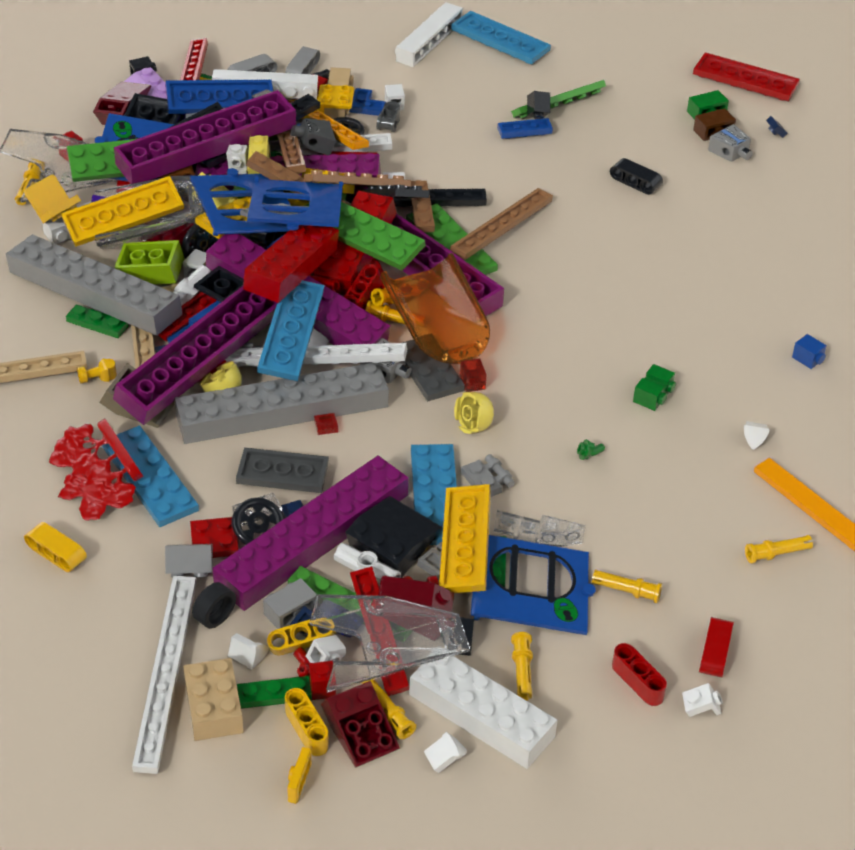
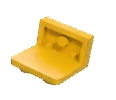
[317,84,354,113]
[24,175,81,224]

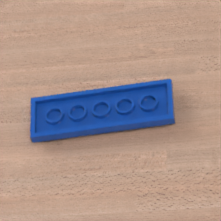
[165,79,273,114]

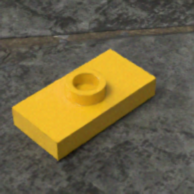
[287,747,312,804]

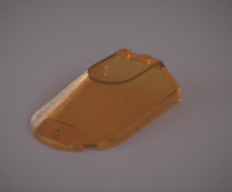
[380,253,490,364]

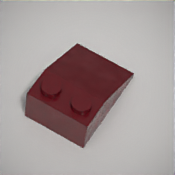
[375,576,454,643]

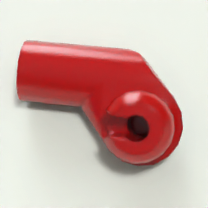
[293,647,310,677]

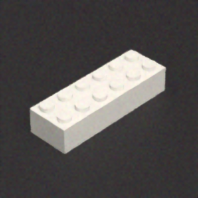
[409,648,557,769]

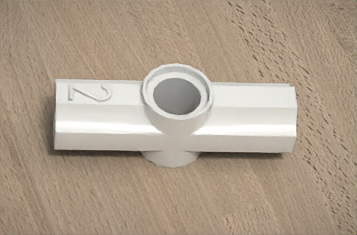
[173,264,211,306]
[334,543,401,584]

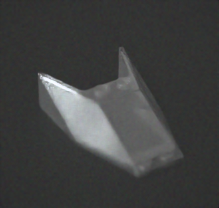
[0,129,118,203]
[310,594,470,692]

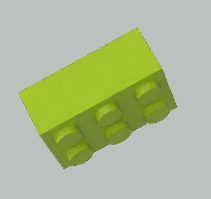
[114,240,184,284]

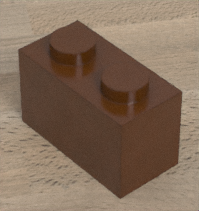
[693,108,736,141]

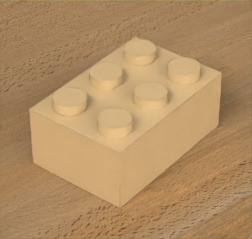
[183,658,243,741]

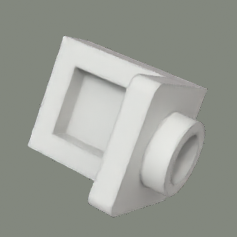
[682,683,723,717]

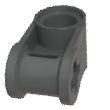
[376,101,400,132]

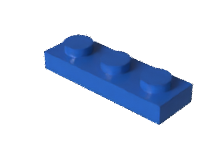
[497,118,553,139]

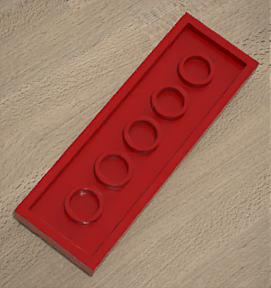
[693,52,800,101]

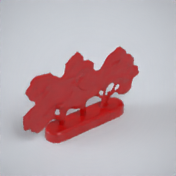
[49,418,144,521]

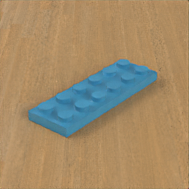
[451,11,551,64]
[257,280,325,381]
[102,425,199,527]
[411,444,457,545]

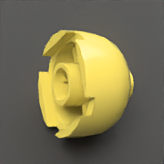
[200,361,242,392]
[454,392,494,434]

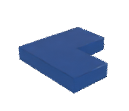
[349,88,386,116]

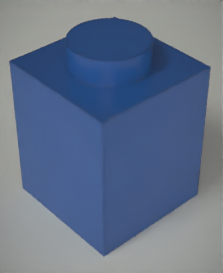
[792,334,827,369]

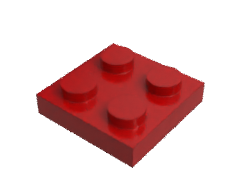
[190,517,238,558]

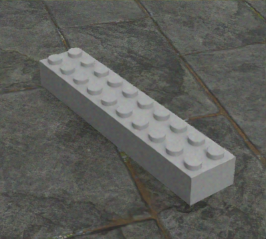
[6,234,183,336]
[175,363,389,444]

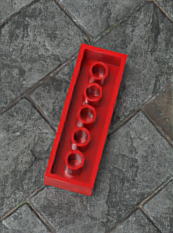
[314,191,396,295]
[243,225,339,303]

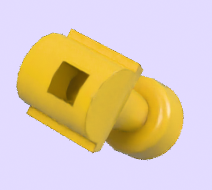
[77,358,117,384]

